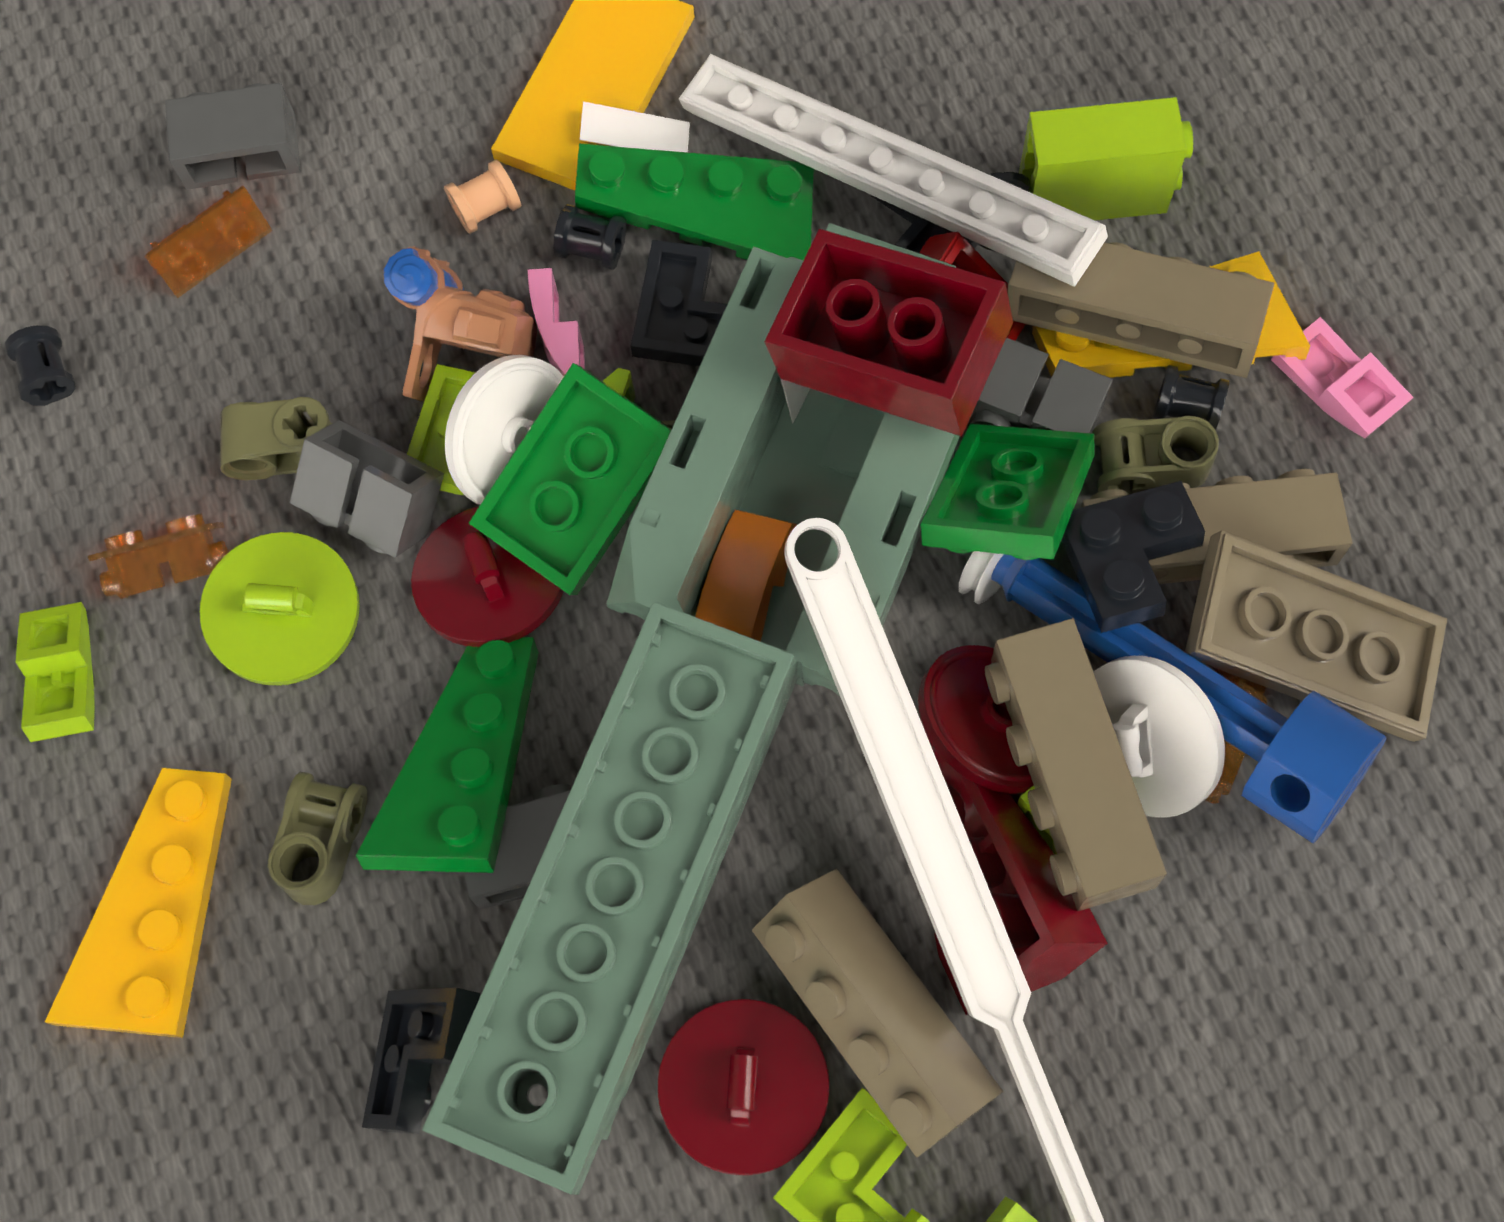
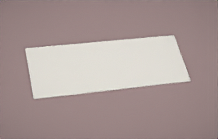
[580,102,690,152]

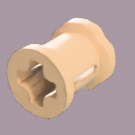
[444,159,522,234]

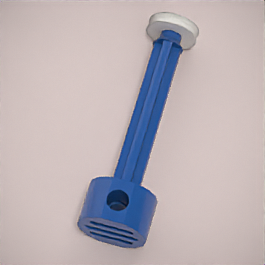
[959,551,1387,843]

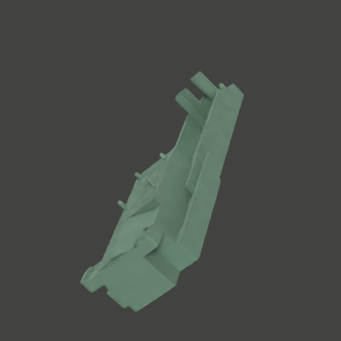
[422,223,960,1195]

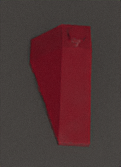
[925,731,1108,1015]

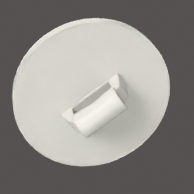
[445,355,564,505]
[1093,655,1225,817]

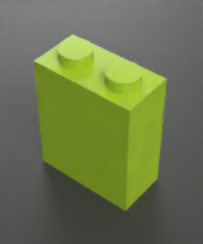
[1019,97,1193,220]

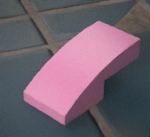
[527,268,585,376]
[1271,317,1414,438]

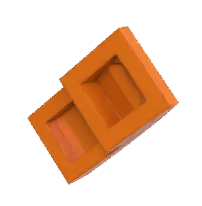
[695,510,797,642]

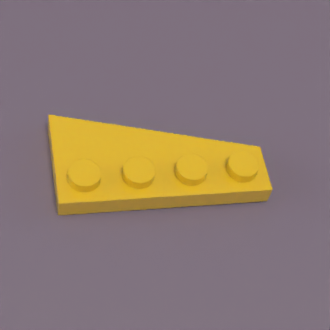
[1032,251,1310,378]
[45,768,232,1038]

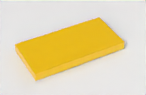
[491,0,695,190]

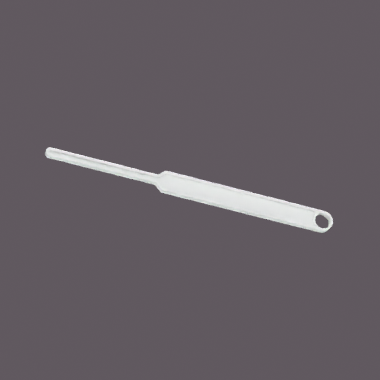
[784,518,1104,1222]

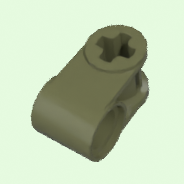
[220,397,332,481]
[1092,416,1219,495]
[268,771,367,905]

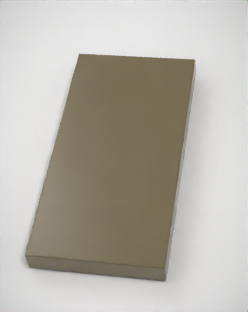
[1185,530,1447,742]

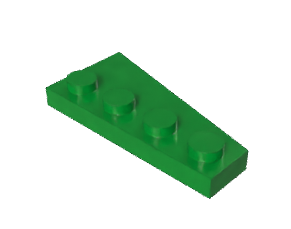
[575,144,814,261]
[356,637,539,873]

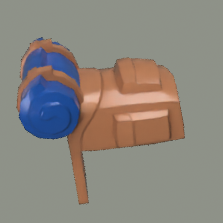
[384,246,538,402]

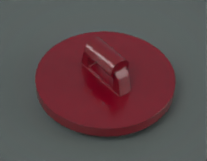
[411,506,564,647]
[918,645,1034,794]
[658,999,829,1176]

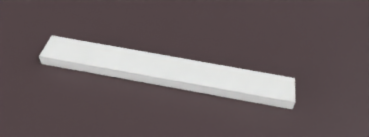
[679,54,1108,287]

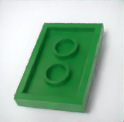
[469,363,672,595]
[921,424,1094,560]

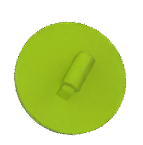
[200,532,360,685]

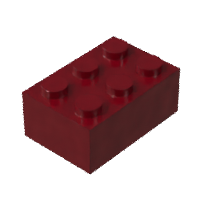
[764,229,1013,437]

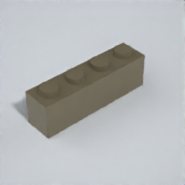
[1008,242,1274,378]
[1081,469,1353,584]
[985,618,1167,911]
[752,868,1004,1158]

